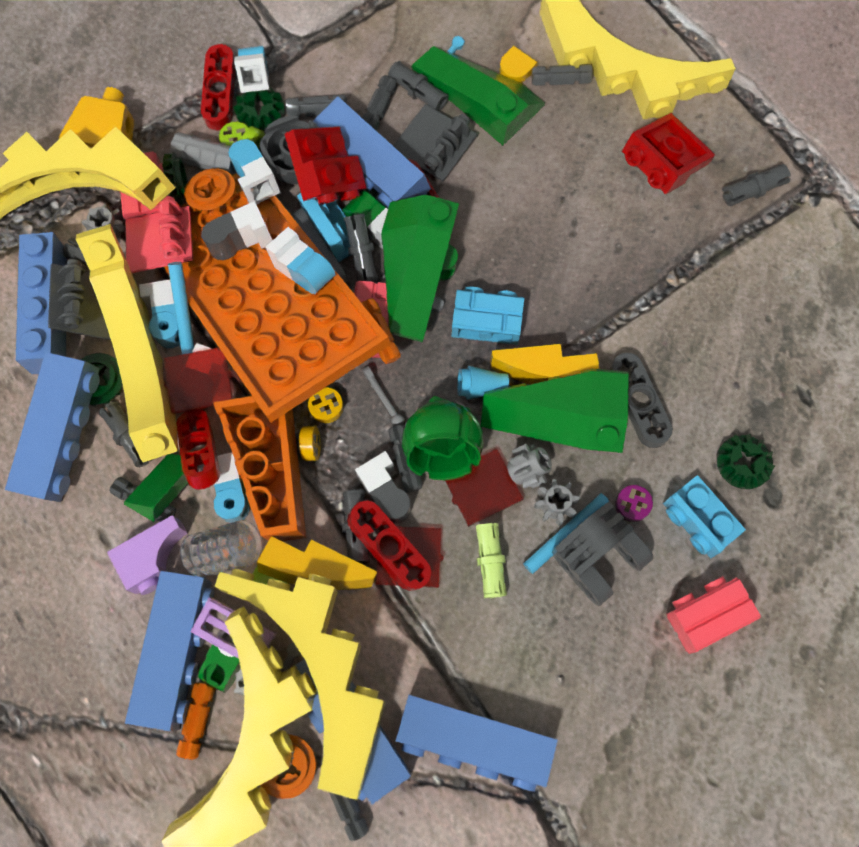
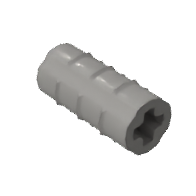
[170,132,237,176]

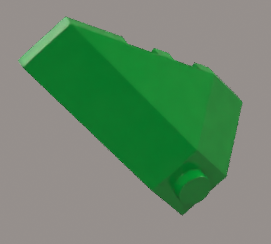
[412,46,545,146]
[381,195,459,343]
[481,368,629,453]

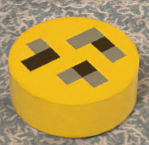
[308,387,343,423]
[299,426,321,461]

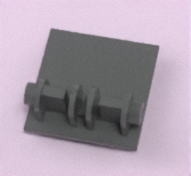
[393,104,478,182]
[48,259,111,340]

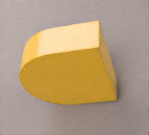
[500,46,537,83]

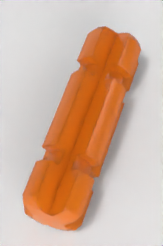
[361,298,401,364]
[176,682,215,760]

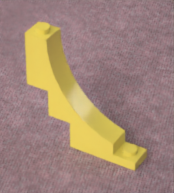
[76,224,178,462]

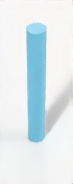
[168,262,195,365]
[523,493,609,574]

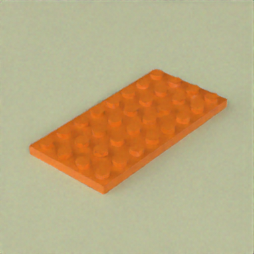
[164,173,391,423]

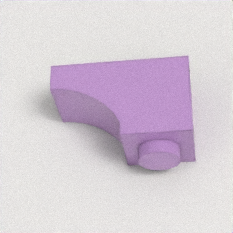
[107,515,188,595]

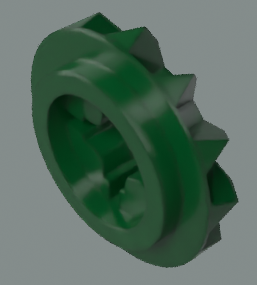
[234,86,285,131]
[162,152,188,205]
[80,353,123,407]
[717,434,775,489]

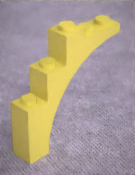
[540,0,736,120]
[0,126,176,219]
[215,569,385,800]
[162,606,316,847]

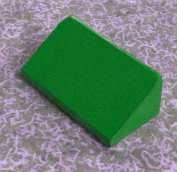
[124,454,188,522]

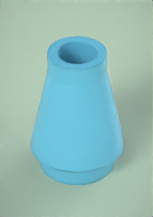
[457,365,509,400]

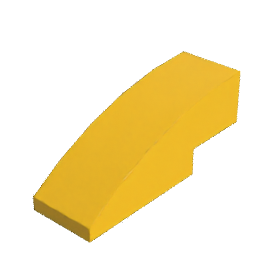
[490,344,600,385]
[257,536,377,590]

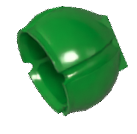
[402,396,484,480]

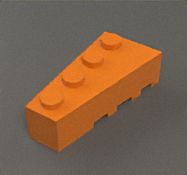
[213,396,307,542]

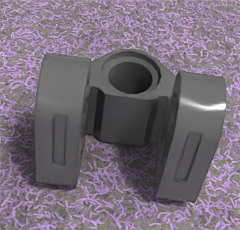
[552,501,654,606]

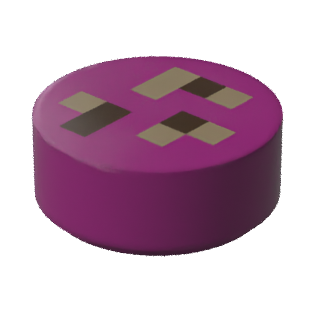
[615,485,653,522]

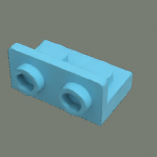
[297,193,352,262]
[663,475,746,559]

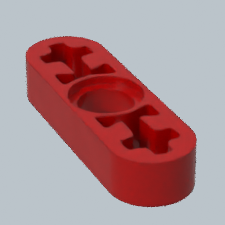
[201,44,236,131]
[176,409,220,490]
[347,501,431,591]

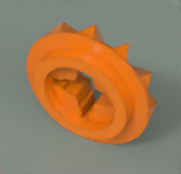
[184,168,237,215]
[260,734,317,799]

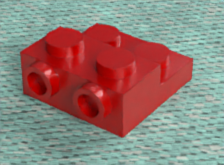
[622,113,715,194]
[284,127,367,205]

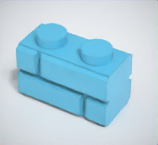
[452,286,524,345]

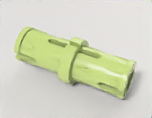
[476,523,507,598]

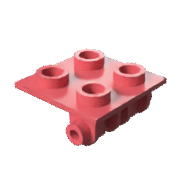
[126,196,193,273]

